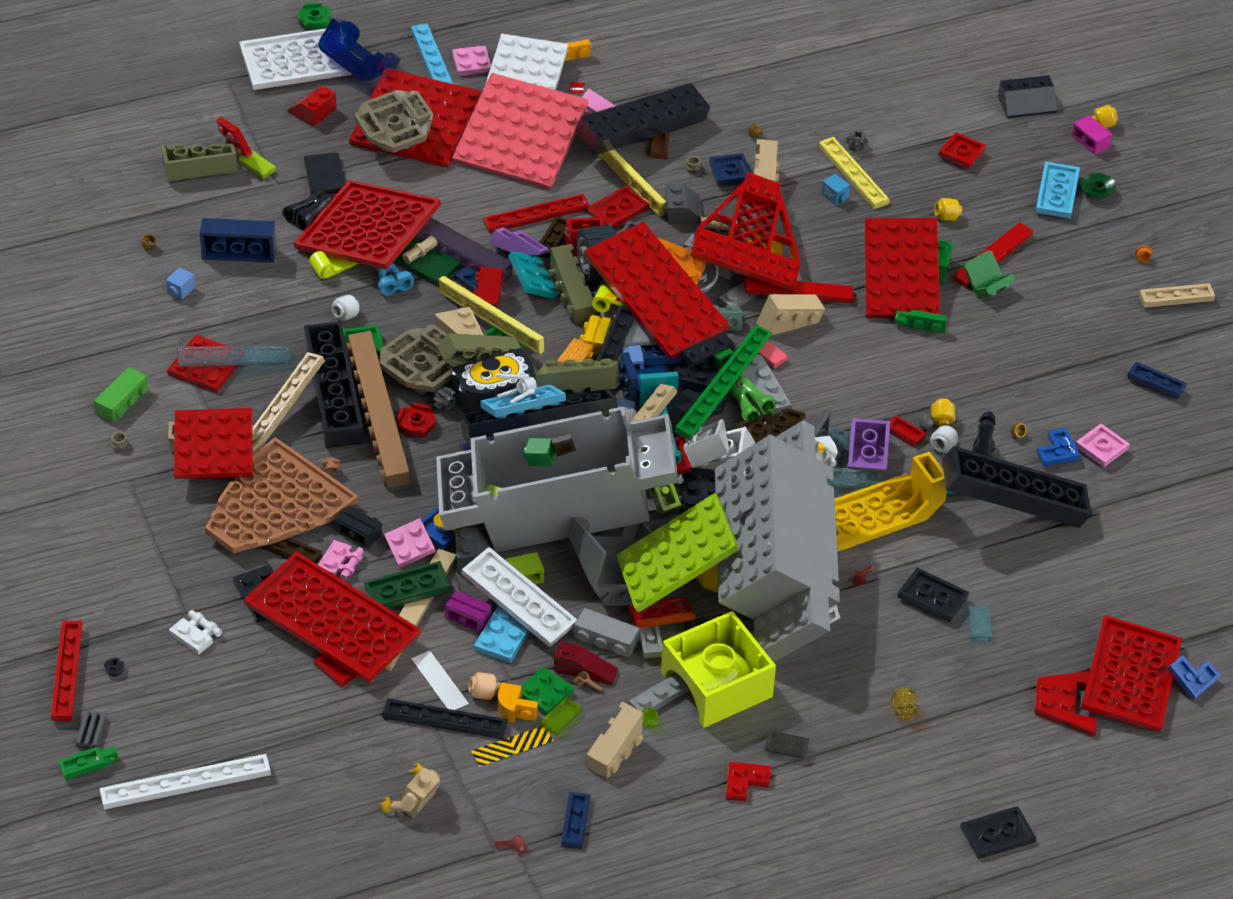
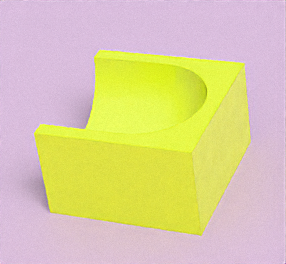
[661,611,776,728]

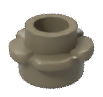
[685,156,702,172]
[110,432,129,449]

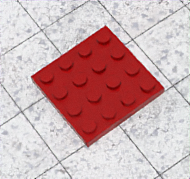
[174,408,253,479]

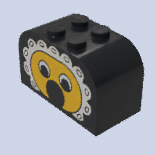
[452,347,534,414]

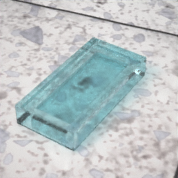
[968,606,992,641]

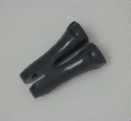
[282,190,334,231]
[972,411,996,457]

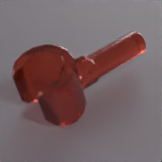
[852,566,873,586]
[495,835,526,852]

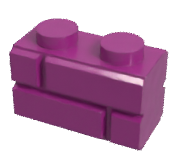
[445,591,492,632]

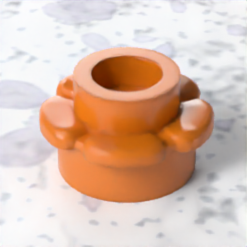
[1135,246,1153,262]

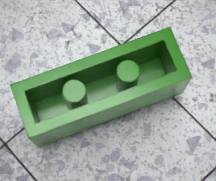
[94,367,148,423]

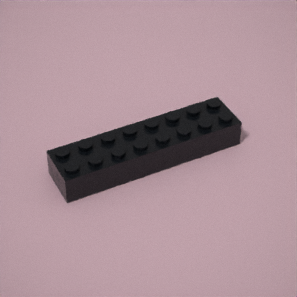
[575,83,711,156]
[304,321,364,448]
[460,389,618,442]
[941,446,1092,528]

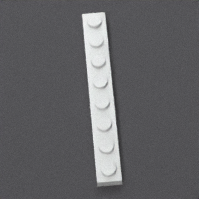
[100,754,271,810]

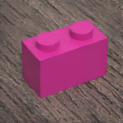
[1072,115,1112,155]

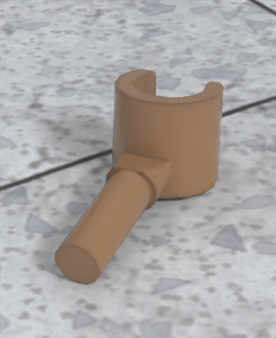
[574,671,603,692]

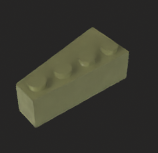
[161,144,238,181]
[535,359,620,393]

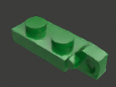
[895,310,947,333]
[58,746,119,781]

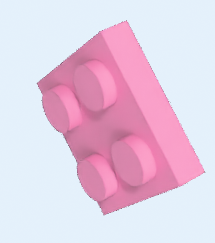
[452,46,491,76]
[1075,424,1130,467]
[384,518,436,568]

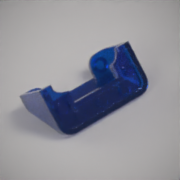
[318,18,401,82]

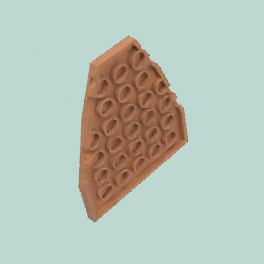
[205,437,359,553]

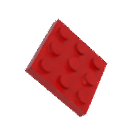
[167,334,245,393]

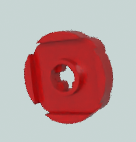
[397,403,436,438]

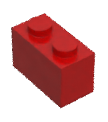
[473,266,504,309]

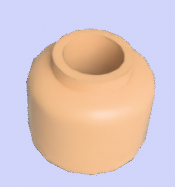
[468,672,500,700]

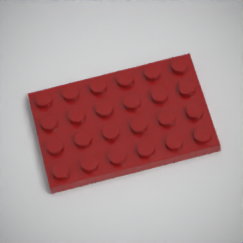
[864,218,940,318]
[1080,615,1182,733]

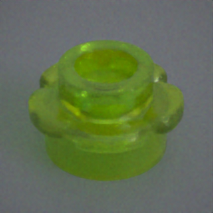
[642,708,659,727]

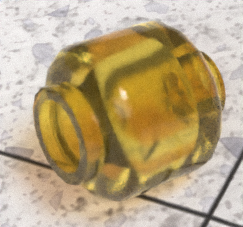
[891,687,920,719]

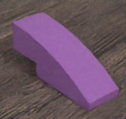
[490,228,549,255]

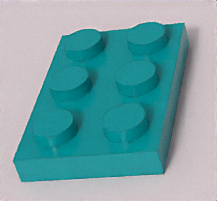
[508,251,558,300]

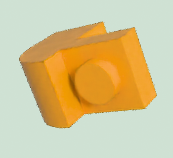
[498,682,538,724]

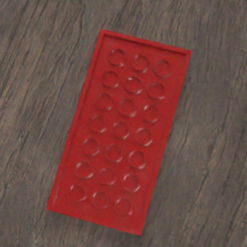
[584,221,730,360]
[244,551,421,684]

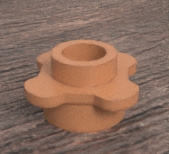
[321,458,340,474]

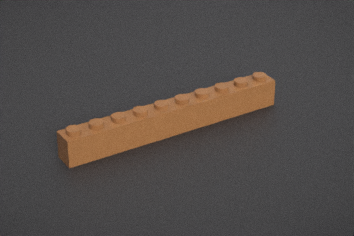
[346,331,410,488]

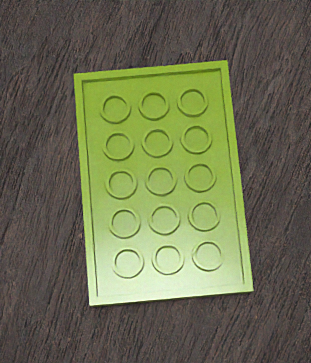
[616,492,740,612]

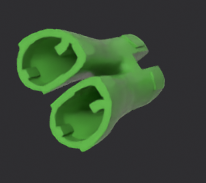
[730,376,776,422]

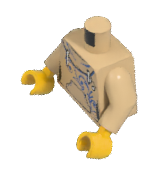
[378,763,440,818]

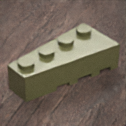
[548,244,595,323]
[437,333,521,366]

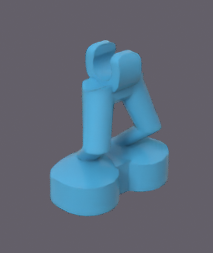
[377,263,414,296]

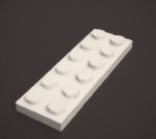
[461,547,577,647]

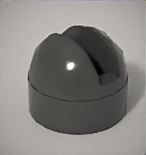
[919,415,934,431]

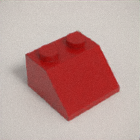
[287,86,337,126]

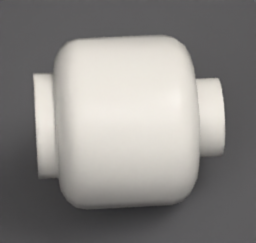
[332,295,359,321]
[930,425,958,453]

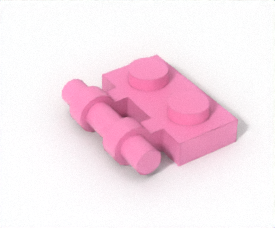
[318,540,364,580]

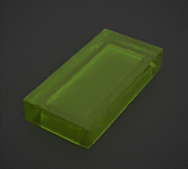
[541,697,582,736]

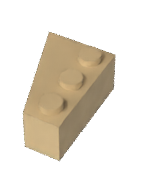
[754,139,780,182]
[757,294,825,335]
[434,307,484,335]
[586,702,643,779]

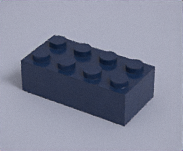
[200,218,277,263]

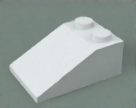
[683,419,729,468]
[690,427,755,470]

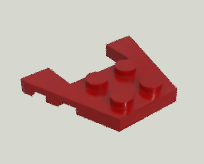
[1034,671,1097,737]

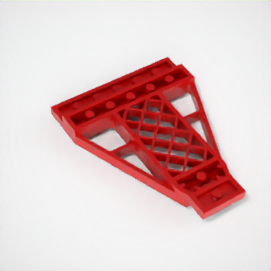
[690,172,801,292]

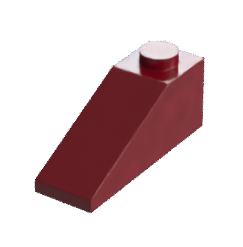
[554,641,618,685]

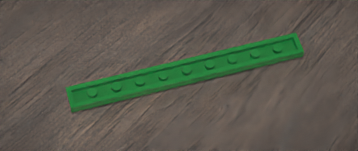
[674,324,772,441]

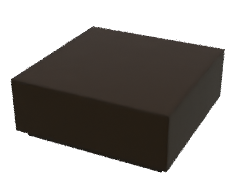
[552,433,576,457]

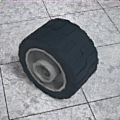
[577,224,616,283]

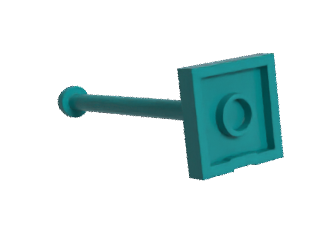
[639,372,682,464]

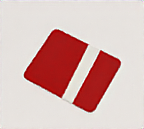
[569,81,585,94]

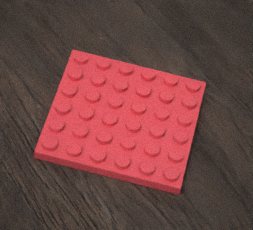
[452,72,589,189]

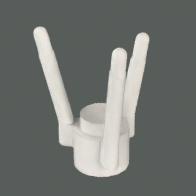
[496,373,537,404]

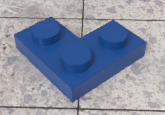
[1037,428,1080,467]
[1167,655,1221,700]

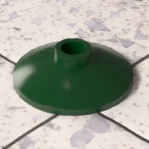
[1081,173,1116,198]

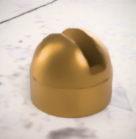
[748,123,763,138]
[141,234,157,250]
[1010,423,1027,438]

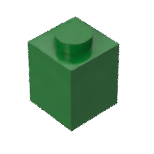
[523,438,556,466]

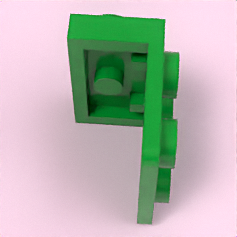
[963,250,1016,298]

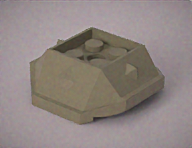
[354,91,434,153]
[380,325,457,395]

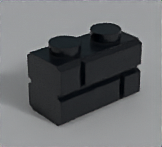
[336,506,382,548]

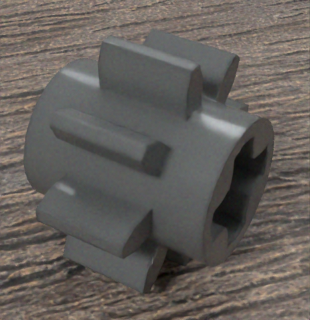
[846,130,868,152]
[433,387,456,411]

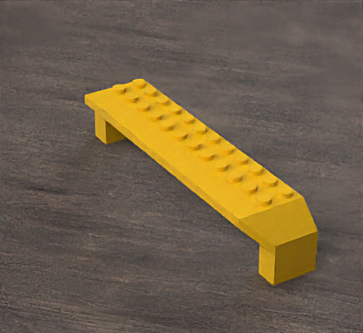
[697,451,947,593]

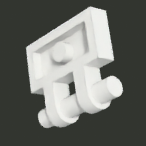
[169,610,222,655]

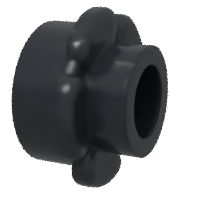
[104,658,125,677]

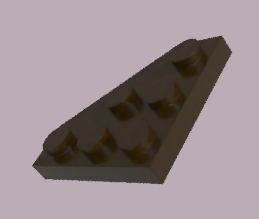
[736,408,806,444]

